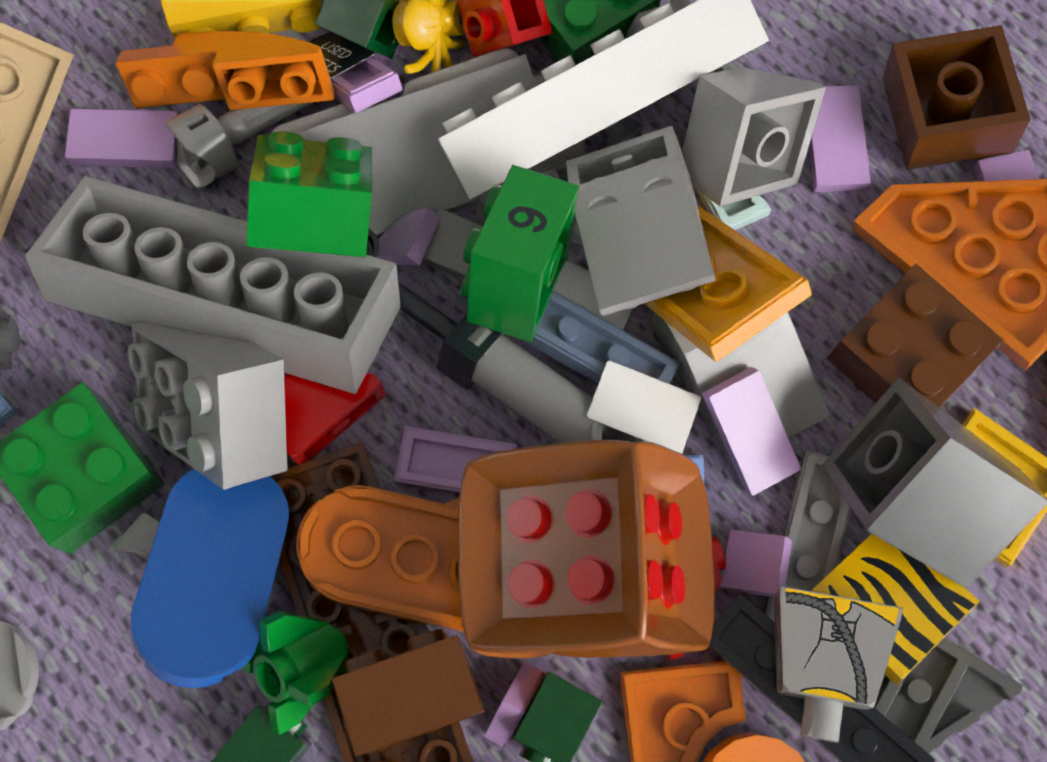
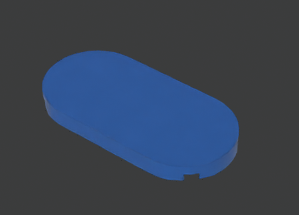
[130,469,289,688]

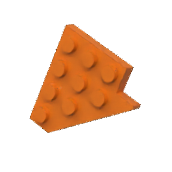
[852,179,1047,371]

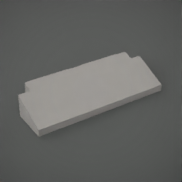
[249,48,587,239]

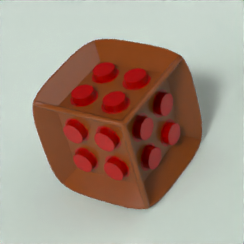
[458,440,715,659]

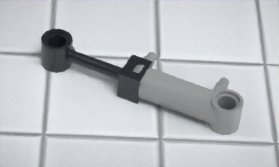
[366,228,647,443]

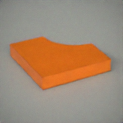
[619,661,746,762]

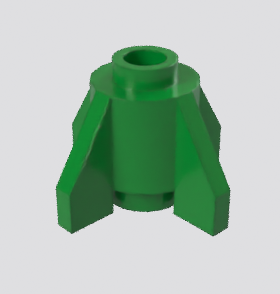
[242,611,349,736]

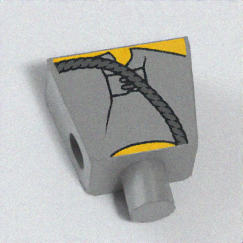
[774,586,903,743]

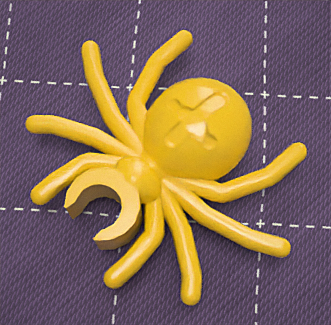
[393,0,467,74]

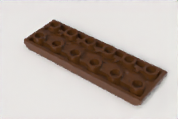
[270,442,474,762]

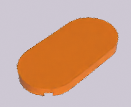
[296,485,464,633]

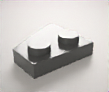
[874,637,1024,754]

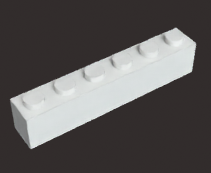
[437,0,769,199]

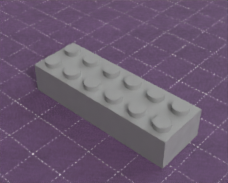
[25,176,401,394]

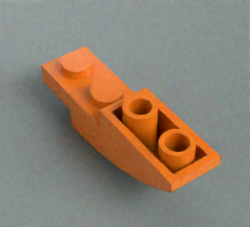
[115,31,335,111]

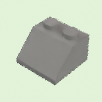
[682,67,826,206]

